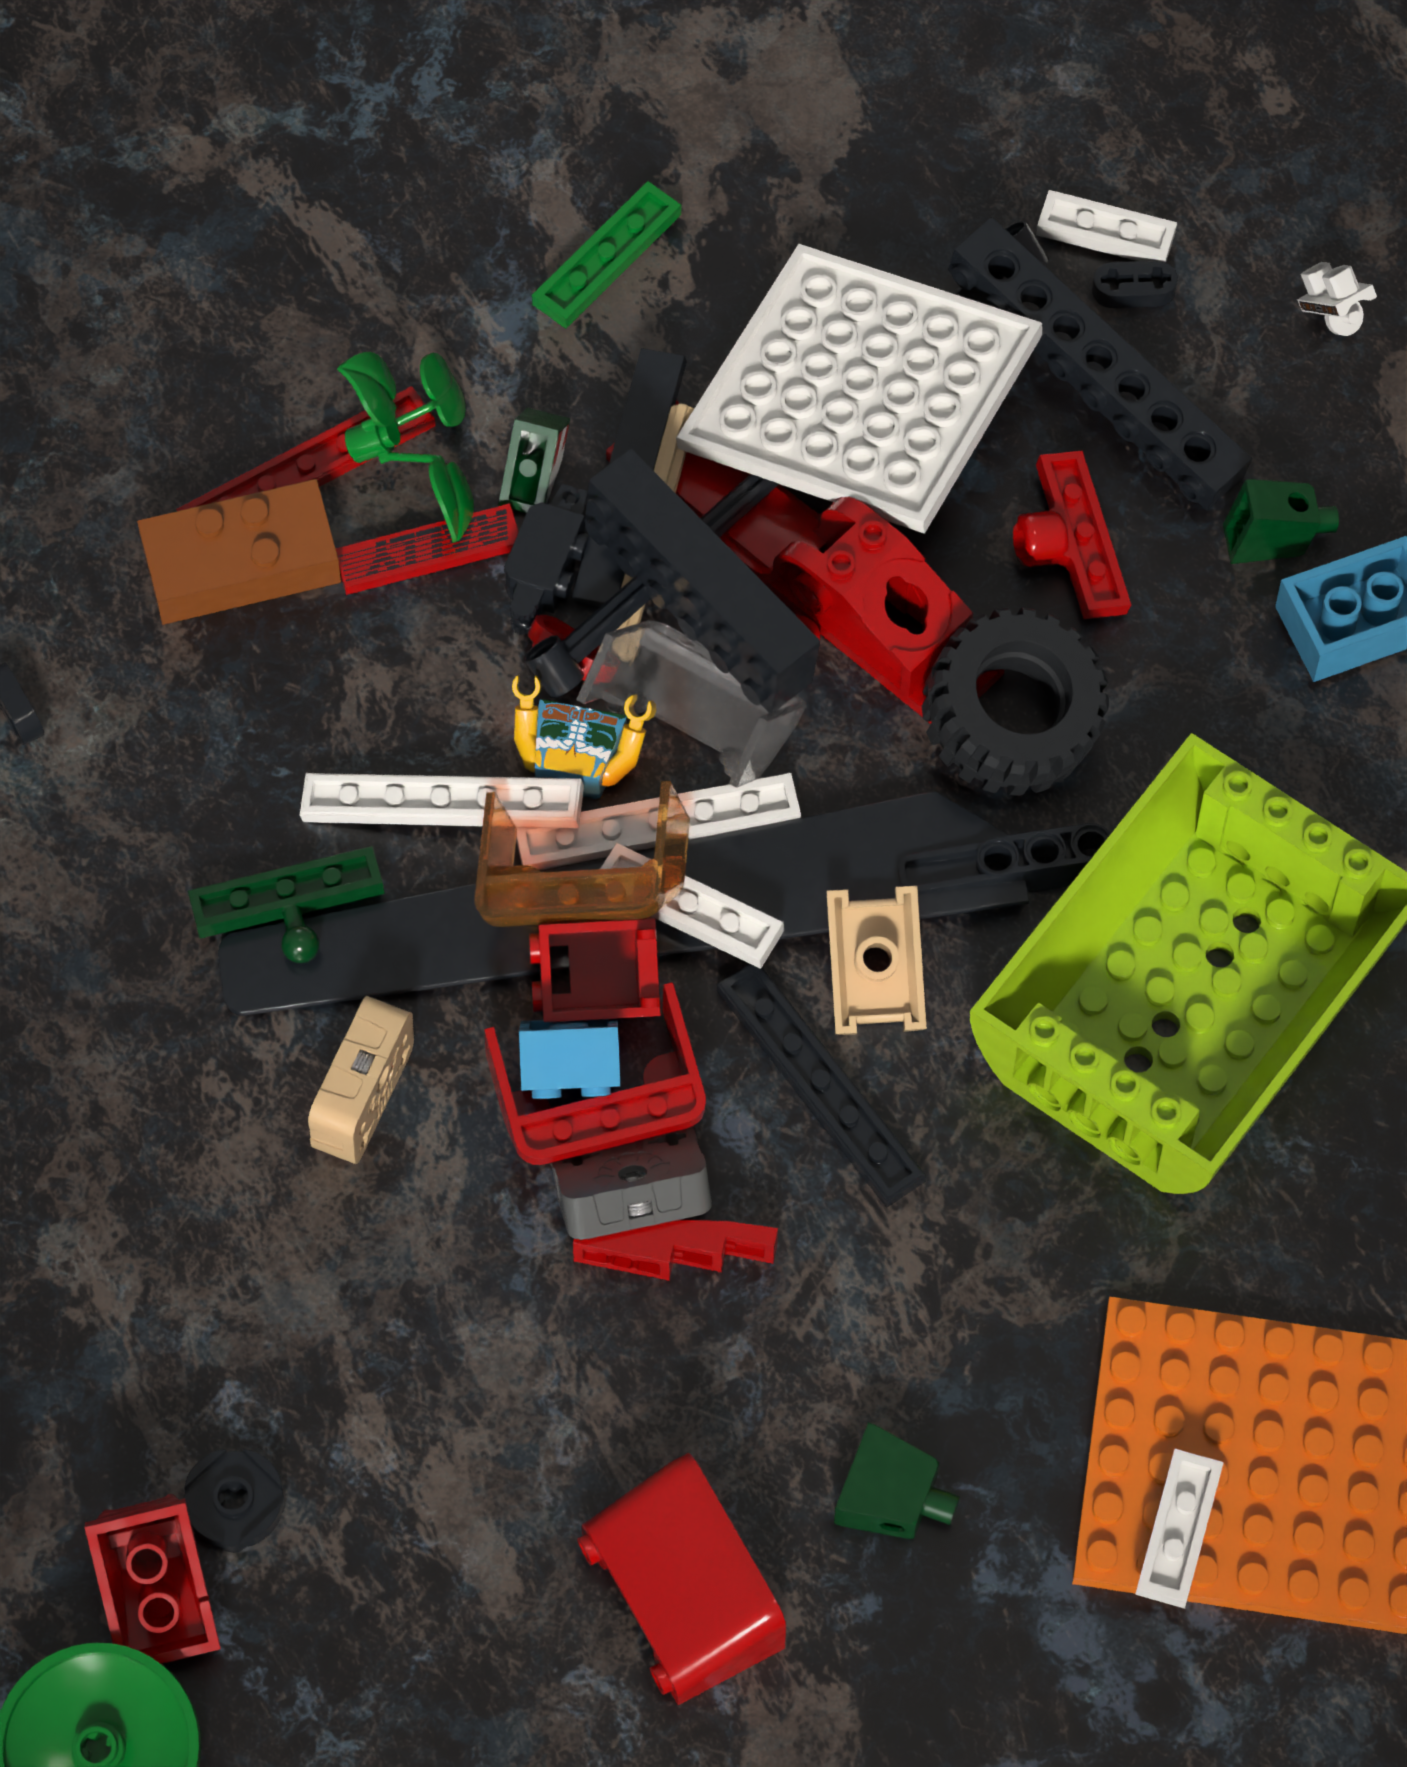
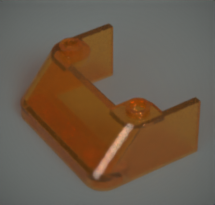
[474,781,690,927]

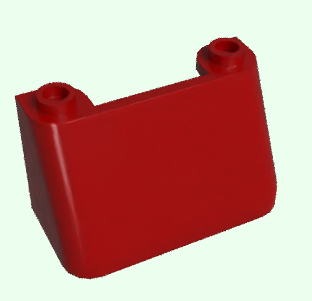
[577,1453,786,1705]

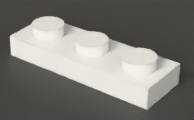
[1036,190,1177,263]
[1135,1449,1224,1609]

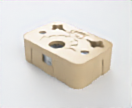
[308,996,414,1164]

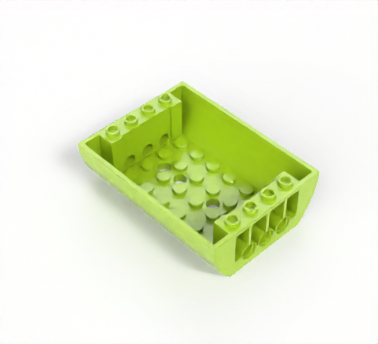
[970,733,1407,1194]

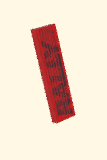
[336,504,519,595]

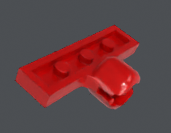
[1012,451,1131,619]

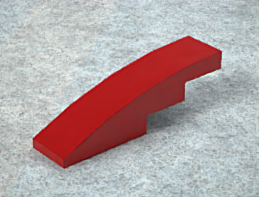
[573,1220,778,1281]

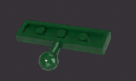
[188,846,385,963]

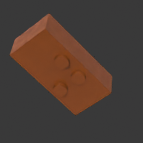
[137,479,341,625]

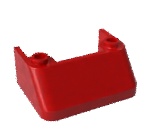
[484,982,706,1165]

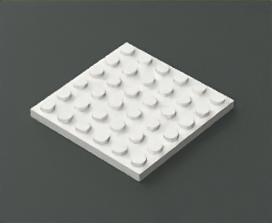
[676,244,1042,534]

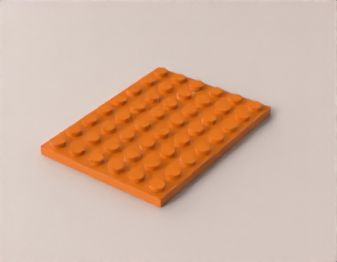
[1072,1297,1407,1634]

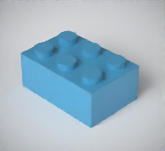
[1275,536,1407,682]
[519,1018,620,1099]

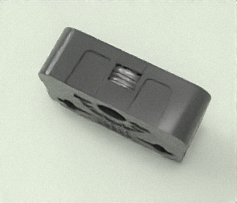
[551,1127,712,1240]

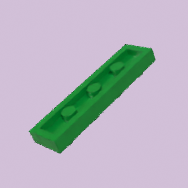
[532,181,681,329]

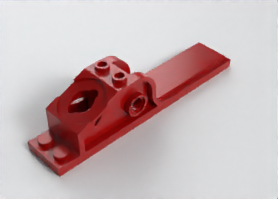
[606,400,1005,724]

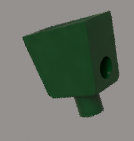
[1223,479,1339,564]
[834,1422,960,1539]

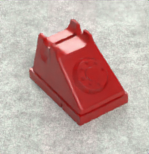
[85,1494,221,1664]

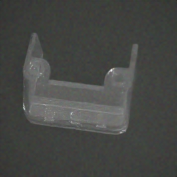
[576,620,807,788]

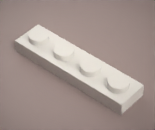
[593,843,784,969]

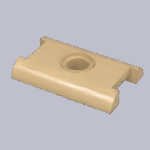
[827,886,927,1035]

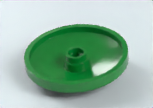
[0,1643,202,1767]

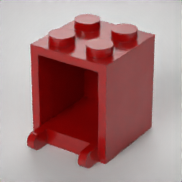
[529,917,660,1022]

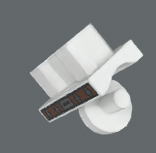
[1297,262,1377,336]

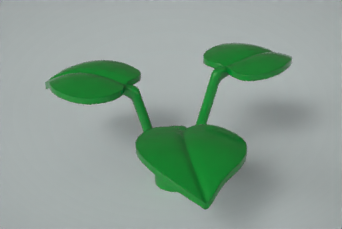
[337,352,474,543]

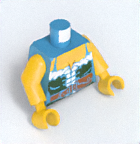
[512,675,656,799]

